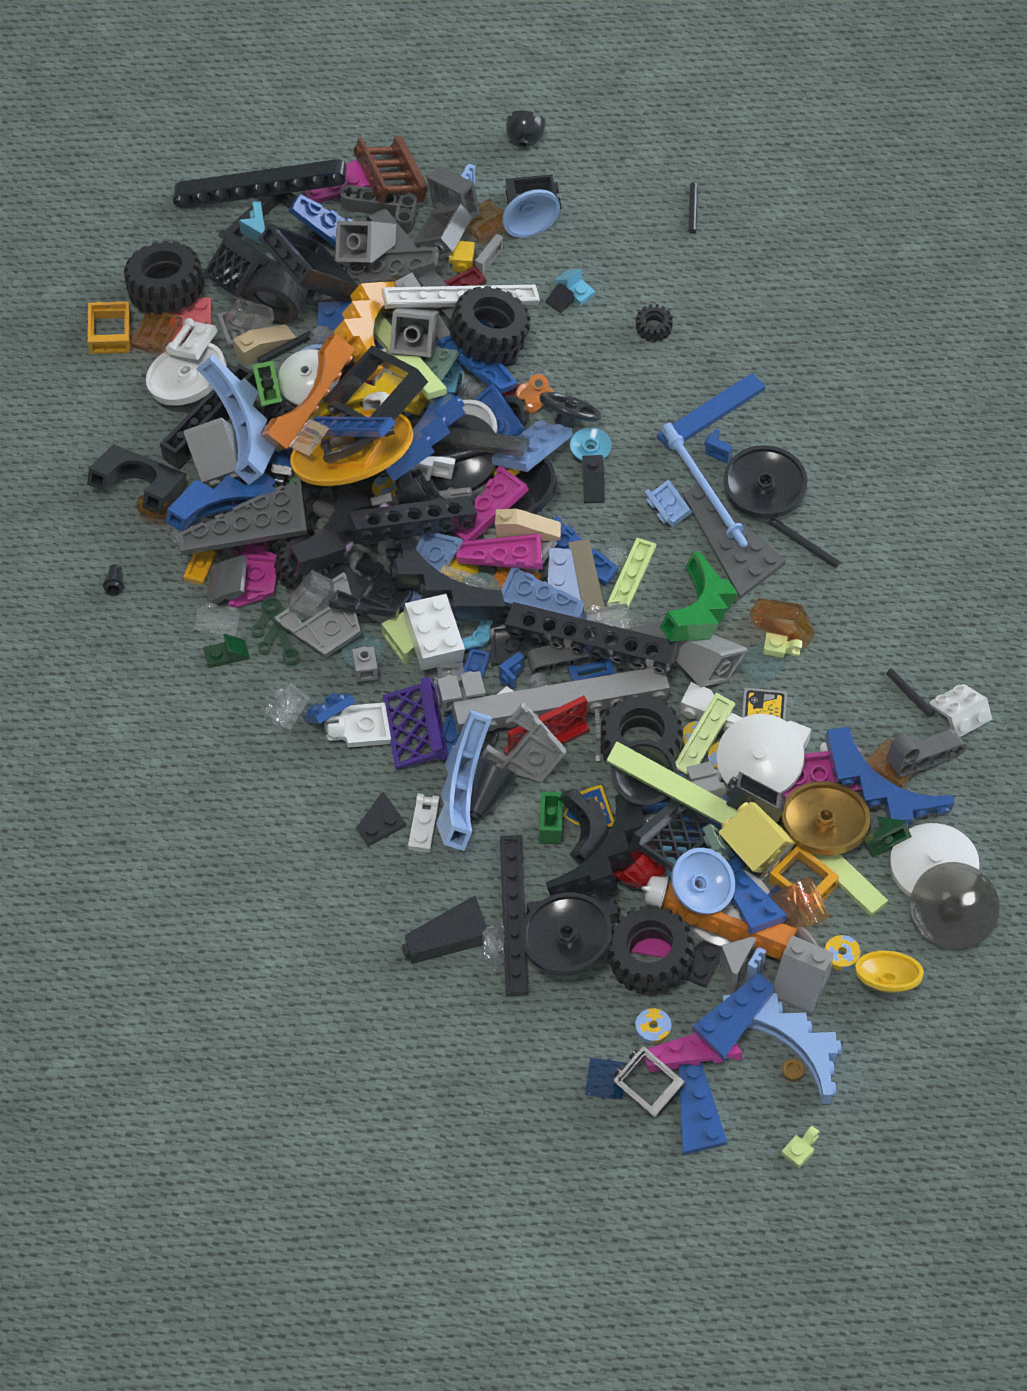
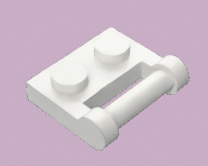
[165,318,218,360]

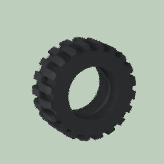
[124,241,204,315]
[449,286,531,363]
[599,694,683,768]
[608,905,695,995]

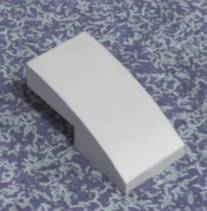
[414,457,455,481]

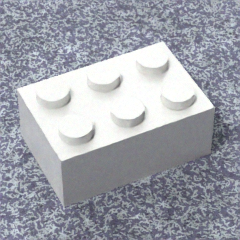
[403,594,465,671]

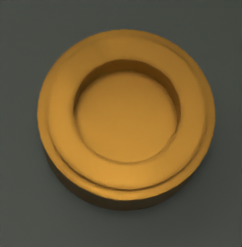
[782,1058,805,1082]

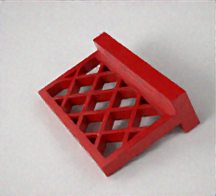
[504,695,590,756]

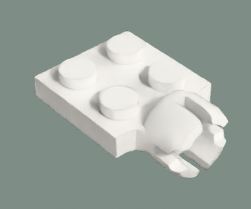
[325,703,391,748]

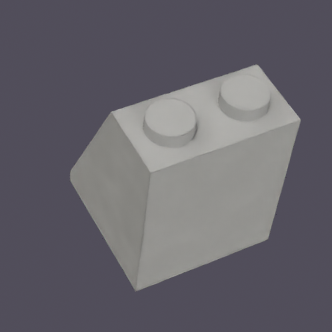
[335,221,396,263]
[390,308,439,357]
[184,418,241,488]
[676,635,748,687]
[774,936,834,1014]

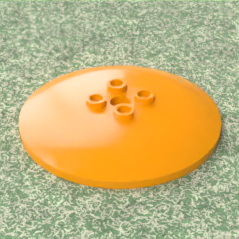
[290,409,413,486]

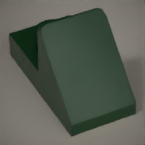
[203,634,250,668]
[864,817,912,857]

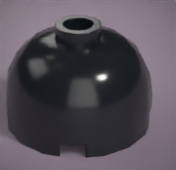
[506,110,546,147]
[395,467,434,504]

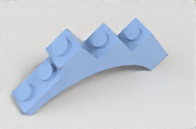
[197,354,275,484]
[436,710,492,851]
[722,993,841,1104]

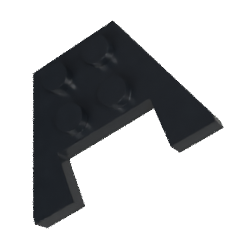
[329,552,413,618]

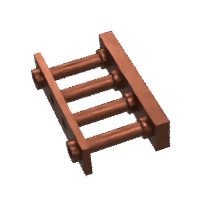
[353,136,428,204]

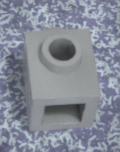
[352,646,378,682]

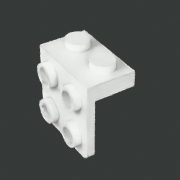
[930,684,992,737]

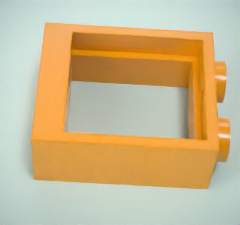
[88,301,130,354]
[768,846,839,914]

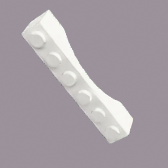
[680,682,811,750]

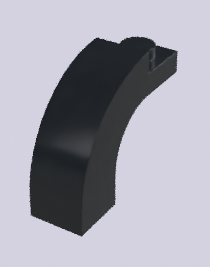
[558,789,608,865]

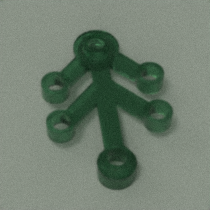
[251,597,305,667]

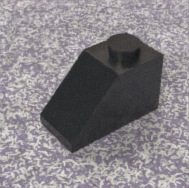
[581,455,605,504]

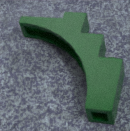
[660,551,737,642]

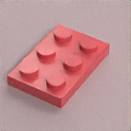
[170,297,211,344]

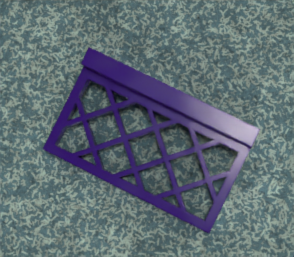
[383,677,448,770]

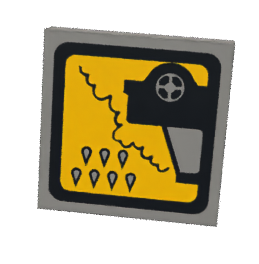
[742,688,788,720]

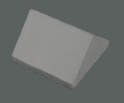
[719,937,756,994]

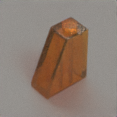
[750,598,815,648]

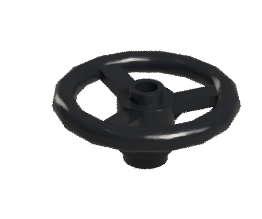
[539,391,602,429]

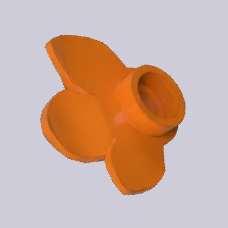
[515,374,554,414]

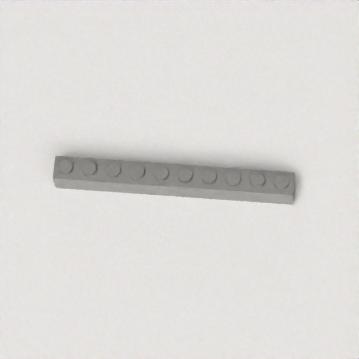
[452,668,670,735]

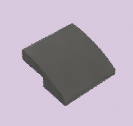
[207,555,247,607]

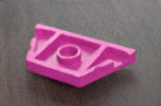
[228,544,277,609]

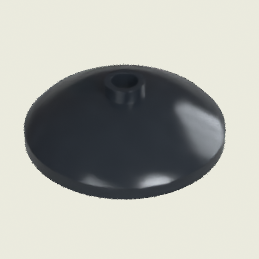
[611,740,677,806]

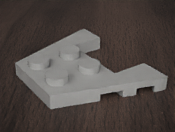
[274,572,362,657]
[478,702,566,782]

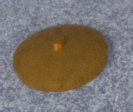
[781,781,870,855]

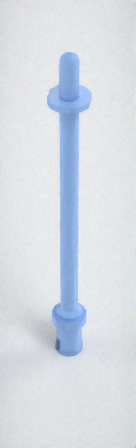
[661,423,748,548]

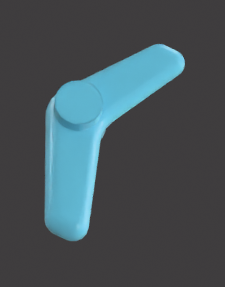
[462,620,493,650]

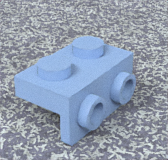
[645,480,693,527]

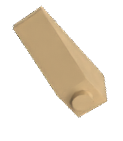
[233,324,296,367]
[495,509,561,541]

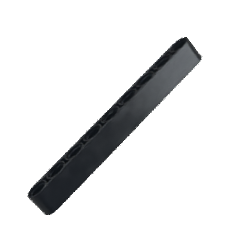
[173,159,347,208]

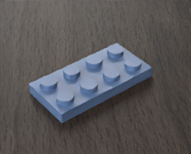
[492,421,573,472]

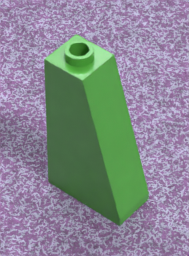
[253,361,282,406]

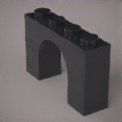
[87,444,187,515]

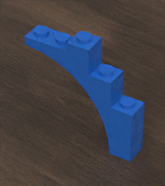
[384,393,466,481]
[165,473,276,532]
[825,726,955,827]

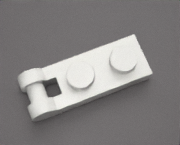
[408,793,440,853]

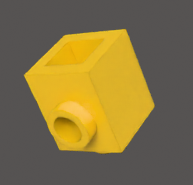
[449,241,475,273]

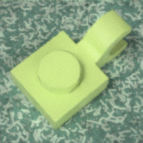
[763,633,802,658]
[781,1126,819,1168]

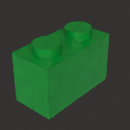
[539,792,563,844]

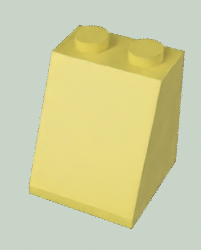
[718,802,795,873]

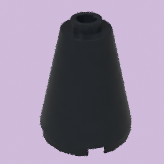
[470,758,517,821]

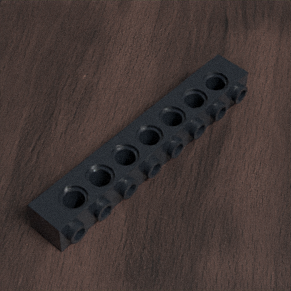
[505,602,679,673]

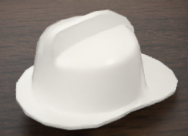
[641,876,670,909]

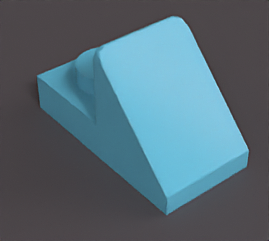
[239,201,265,246]
[553,269,595,306]

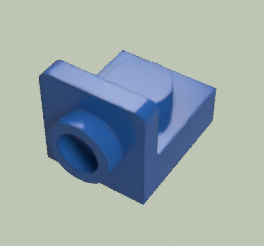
[704,429,733,464]
[499,652,524,690]

